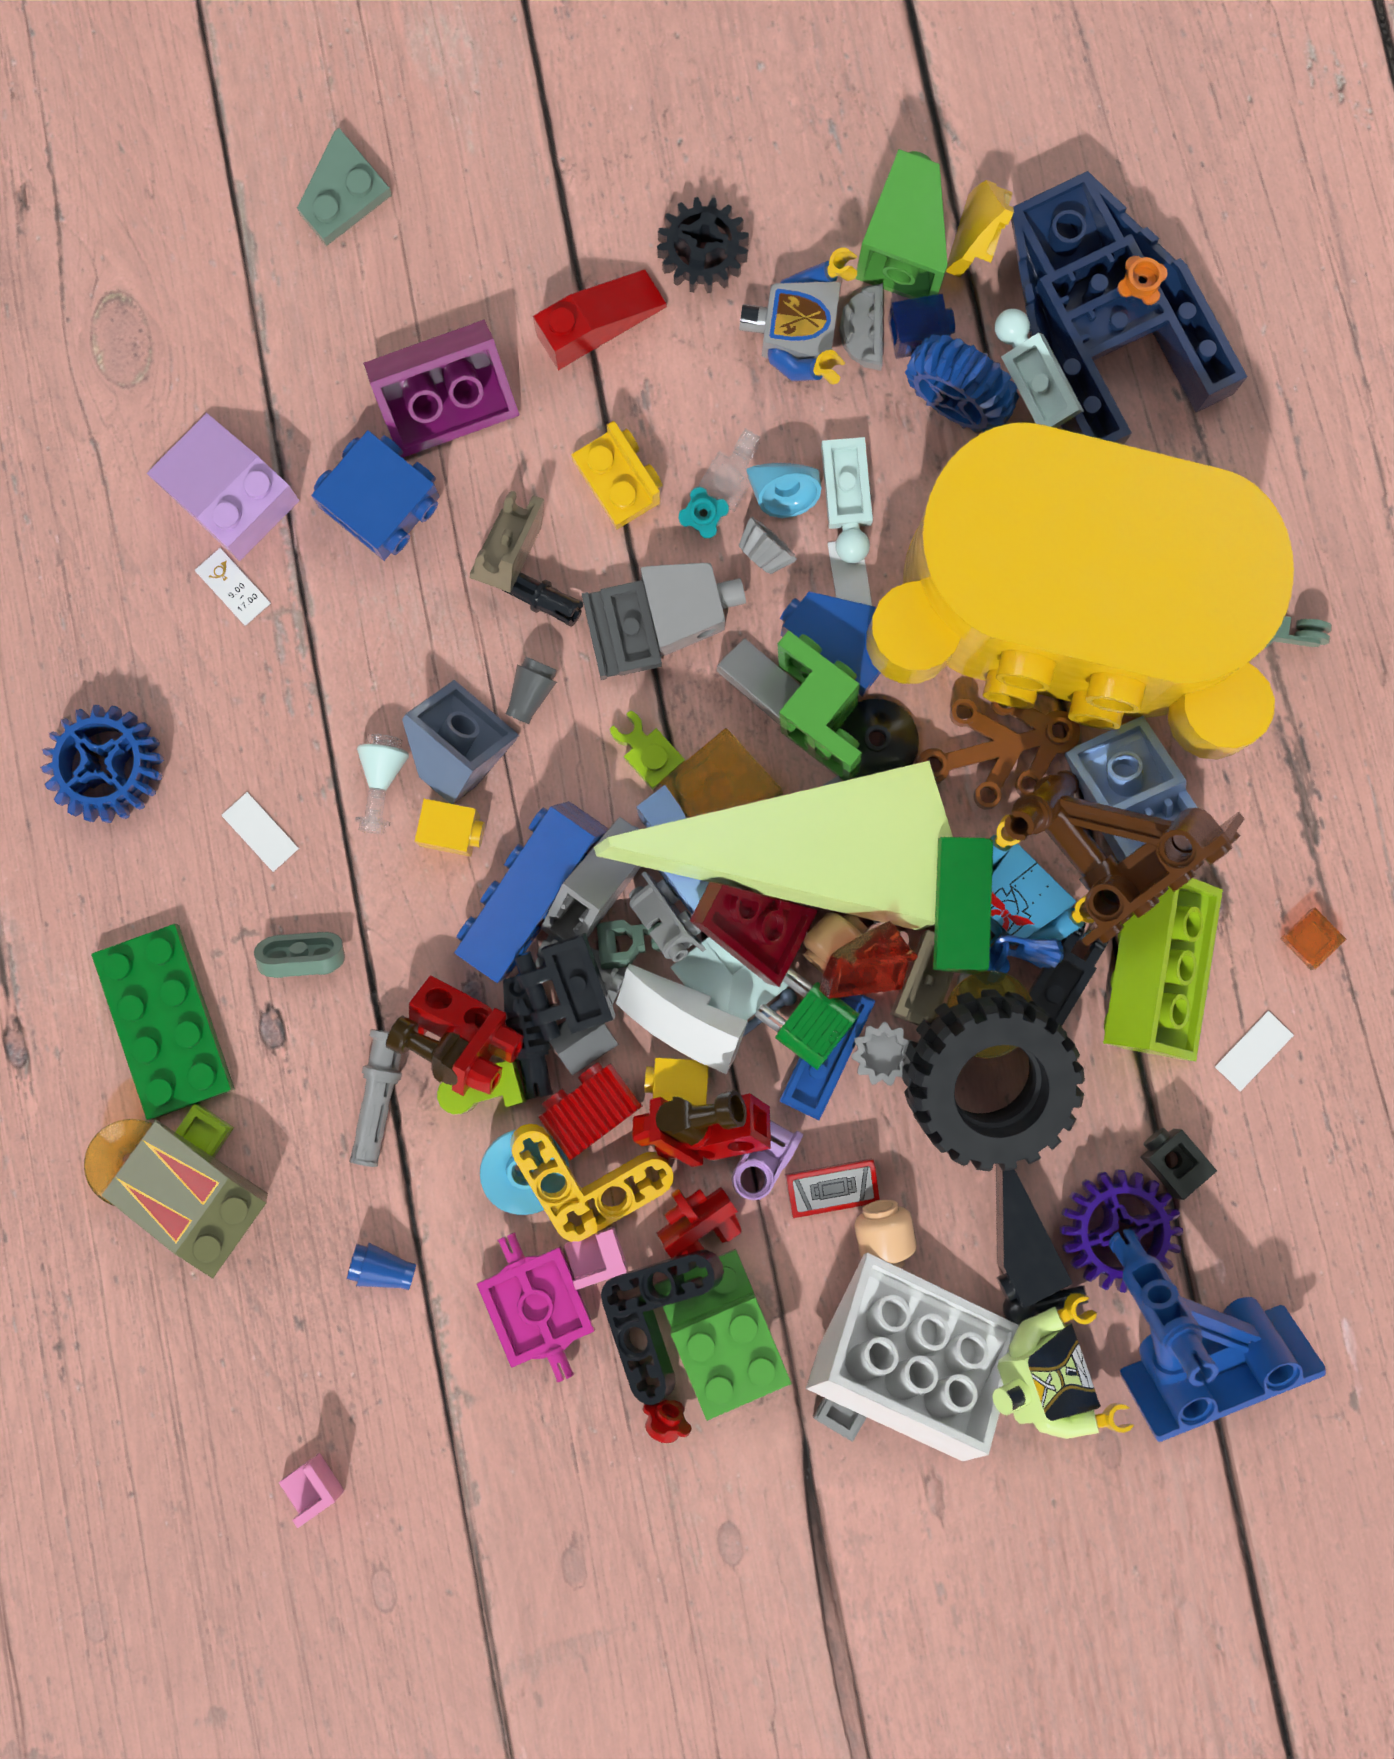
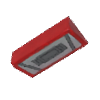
[785,1158,880,1218]

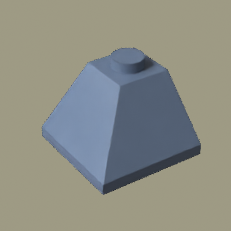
[402,680,519,804]

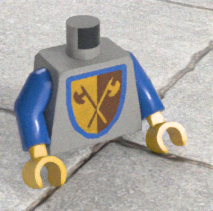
[739,247,858,385]

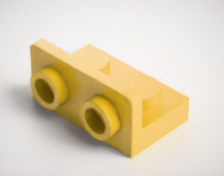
[571,420,663,530]

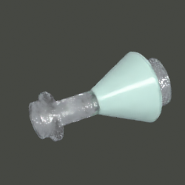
[355,734,409,834]

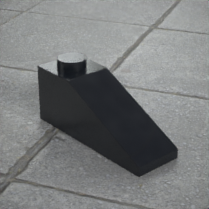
[995,1164,1073,1308]

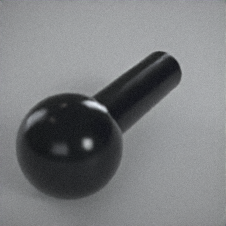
[1003,1285,1089,1325]

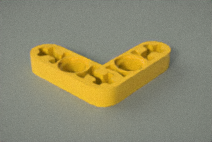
[510,1124,674,1242]

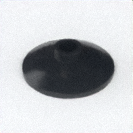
[839,698,919,778]

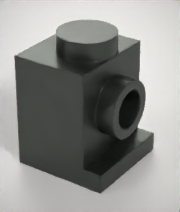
[1140,1128,1217,1200]

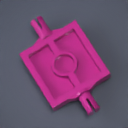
[477,1232,595,1383]

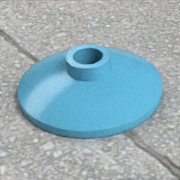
[480,1129,569,1215]

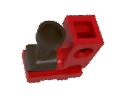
[386,975,523,1096]
[632,1090,771,1167]

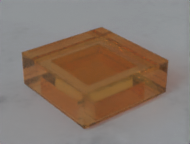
[1280,907,1346,970]

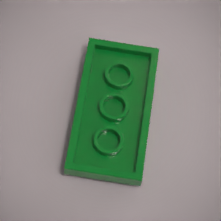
[91,924,235,1120]

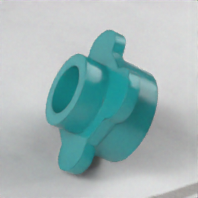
[678,487,729,539]

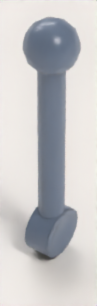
[743,988,797,1037]

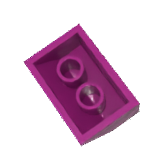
[364,319,520,458]

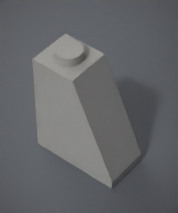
[540,817,642,941]

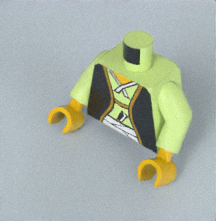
[992,1293,1134,1439]

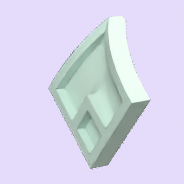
[670,936,794,1021]

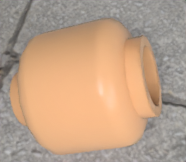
[855,1200,917,1268]

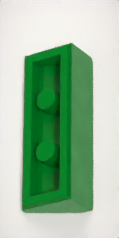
[933,837,993,975]

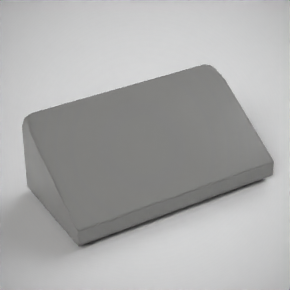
[717,638,801,725]

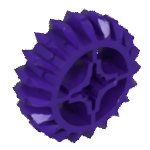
[1060,1169,1183,1293]

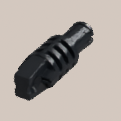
[503,976,554,1100]

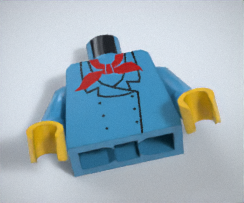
[990,815,1094,946]

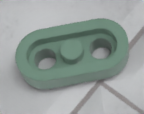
[254,932,345,978]

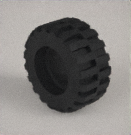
[902,989,1085,1172]

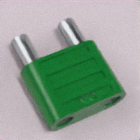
[755,969,860,1070]

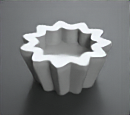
[738,516,797,574]
[851,1022,911,1086]

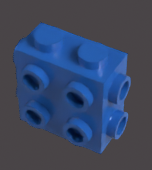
[311,430,440,561]

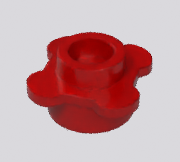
[642,1400,692,1443]

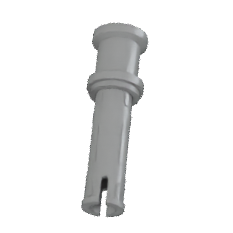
[349,1029,402,1167]

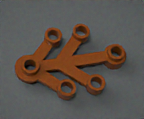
[915,698,1080,810]

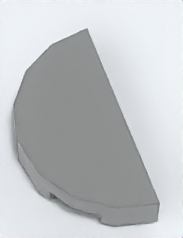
[839,283,883,371]

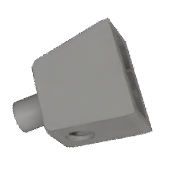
[640,563,746,657]

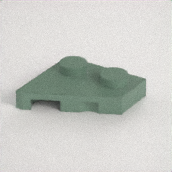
[297,128,392,246]

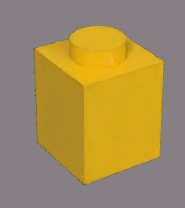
[414,798,485,857]
[644,1058,709,1106]

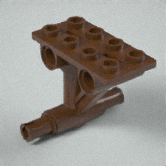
[1004,770,1245,946]

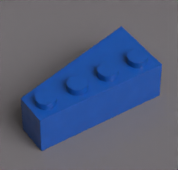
[454,801,609,984]

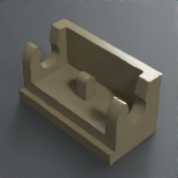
[470,491,544,592]
[890,930,955,1026]

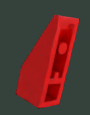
[533,269,667,370]

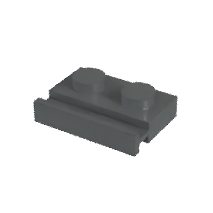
[581,580,662,680]

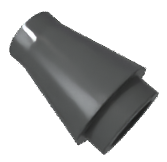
[505,656,557,724]

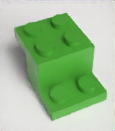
[777,630,862,781]
[654,1248,792,1421]

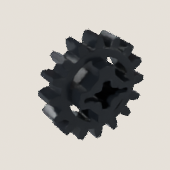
[657,197,749,293]

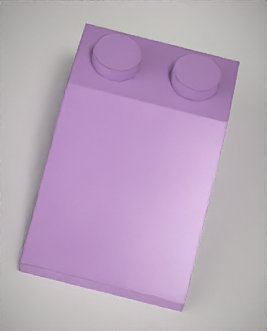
[147,413,299,561]

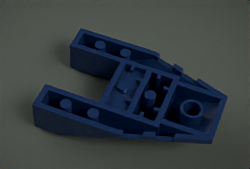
[1011,171,1248,445]

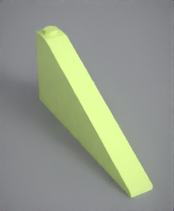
[594,761,953,930]

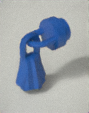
[975,935,1064,984]

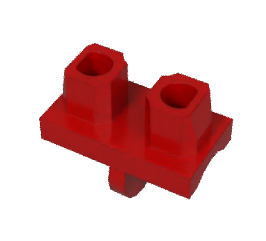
[656,1187,742,1259]

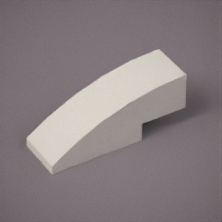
[616,964,748,1074]

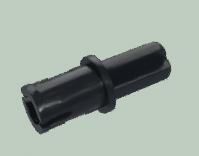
[502,572,584,627]

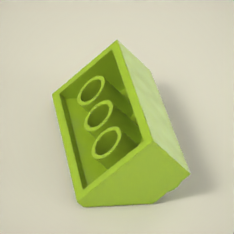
[1103,878,1223,1062]

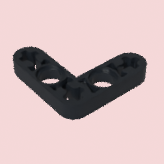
[601,1250,724,1405]

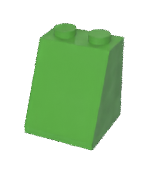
[855,149,948,308]

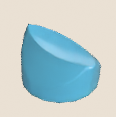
[746,463,821,518]

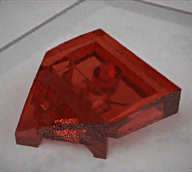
[819,921,918,999]

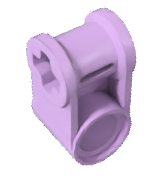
[732,1120,803,1200]

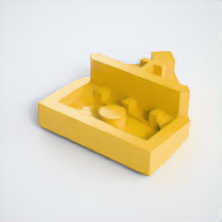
[946,180,1014,277]

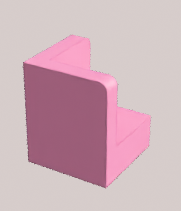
[564,1226,628,1290]
[279,1453,344,1528]

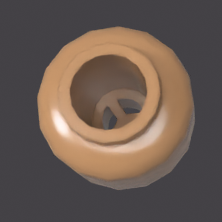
[803,912,869,978]

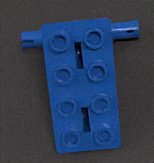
[1109,1229,1326,1442]

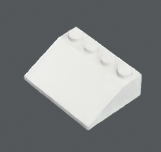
[806,1253,1019,1461]

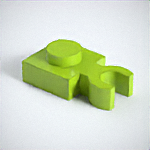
[609,711,685,791]

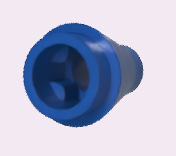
[346,1242,416,1290]

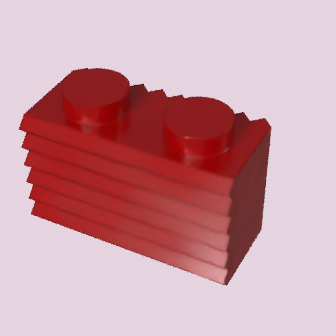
[538,1062,643,1160]

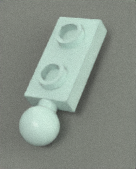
[995,308,1083,428]
[821,437,873,563]

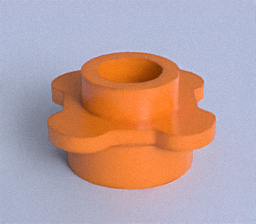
[1117,256,1168,305]

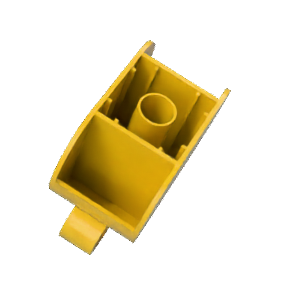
[866,423,1294,760]

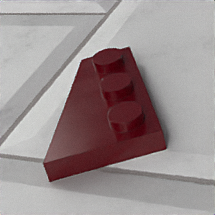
[689,881,818,987]

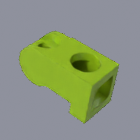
[437,1060,527,1114]

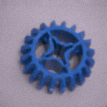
[905,334,1019,433]
[41,705,164,823]

